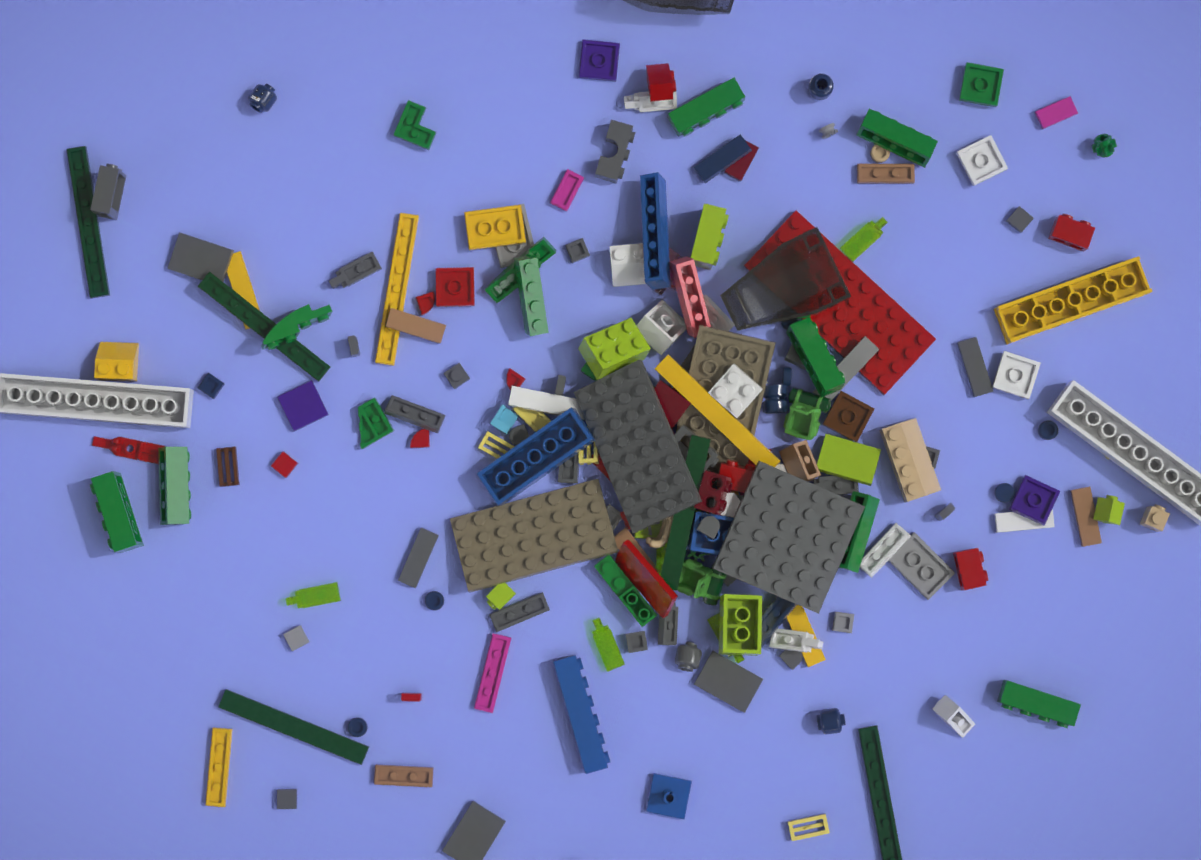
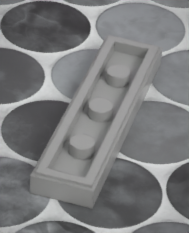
[813,336,879,400]

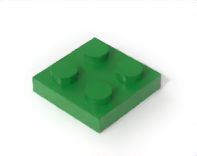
[959,62,1004,107]

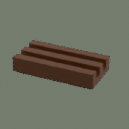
[216,447,240,487]

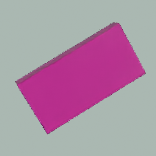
[1035,96,1078,129]
[550,169,584,212]

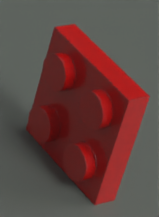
[436,267,475,307]

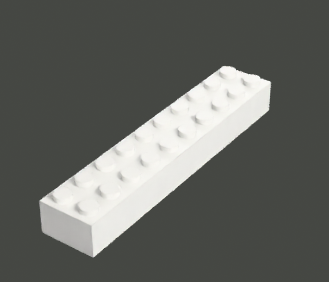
[0,373,194,428]
[1046,380,1201,526]

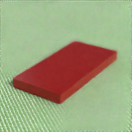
[615,539,678,618]

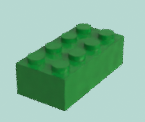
[90,471,144,553]

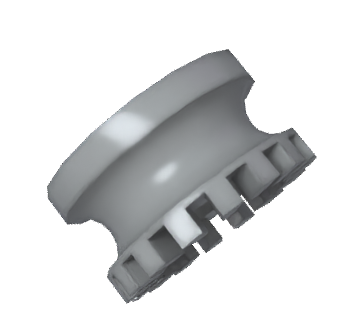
[819,123,838,139]

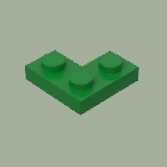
[394,100,436,150]

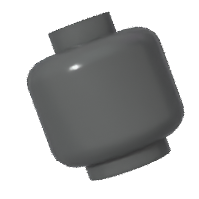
[675,642,702,672]

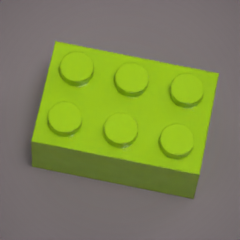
[690,203,729,270]
[578,318,651,380]
[719,594,762,656]

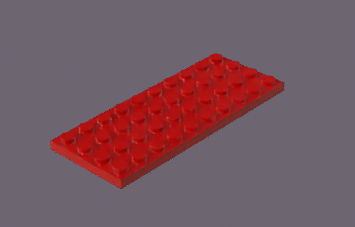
[744,210,936,395]

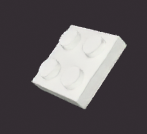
[956,135,1008,186]
[992,351,1041,399]
[708,364,763,418]

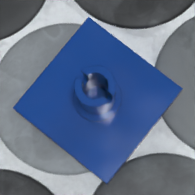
[646,773,692,819]

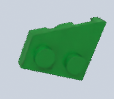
[358,398,395,449]

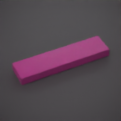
[474,633,511,713]

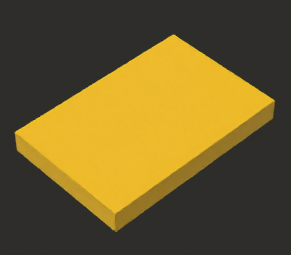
[464,205,526,251]

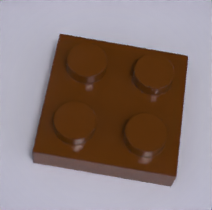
[822,391,875,442]

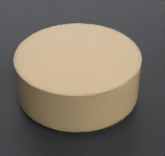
[870,145,890,163]

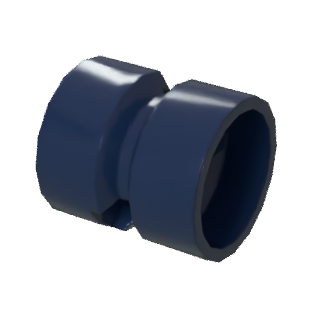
[763,385,788,414]

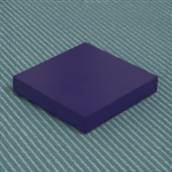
[579,39,620,82]
[277,380,329,432]
[1009,475,1060,526]

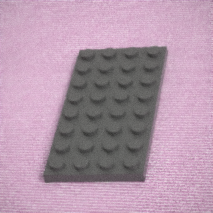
[574,360,702,533]

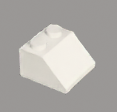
[609,243,646,287]
[636,300,686,355]

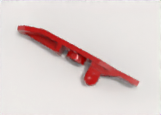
[92,436,165,464]

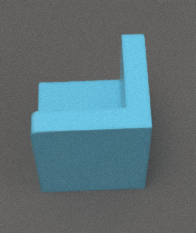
[490,404,519,435]

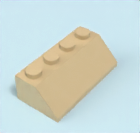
[879,418,941,503]

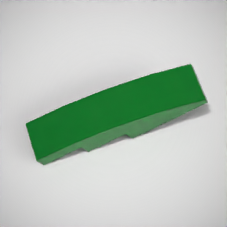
[485,237,556,303]

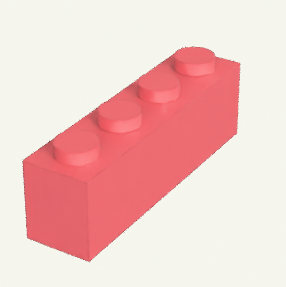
[669,256,711,338]

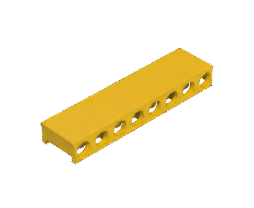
[994,256,1153,344]

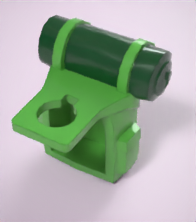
[783,387,831,440]
[678,559,727,606]

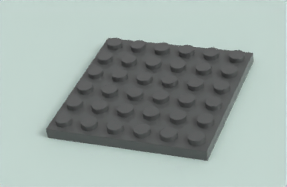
[712,460,865,614]

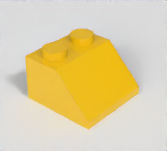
[94,342,139,381]

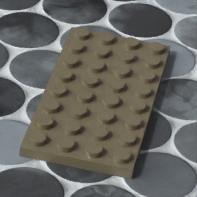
[675,325,776,492]
[450,479,618,593]

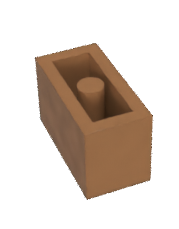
[779,440,821,482]

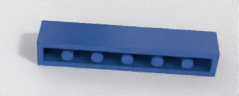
[640,172,671,290]
[553,655,610,774]

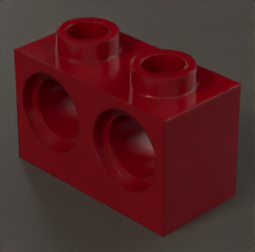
[694,470,732,515]

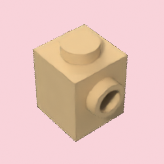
[1140,504,1170,532]

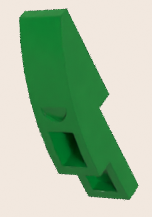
[261,304,333,350]
[594,555,657,627]

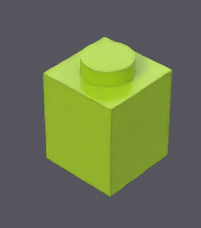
[1093,495,1125,525]
[486,583,516,610]

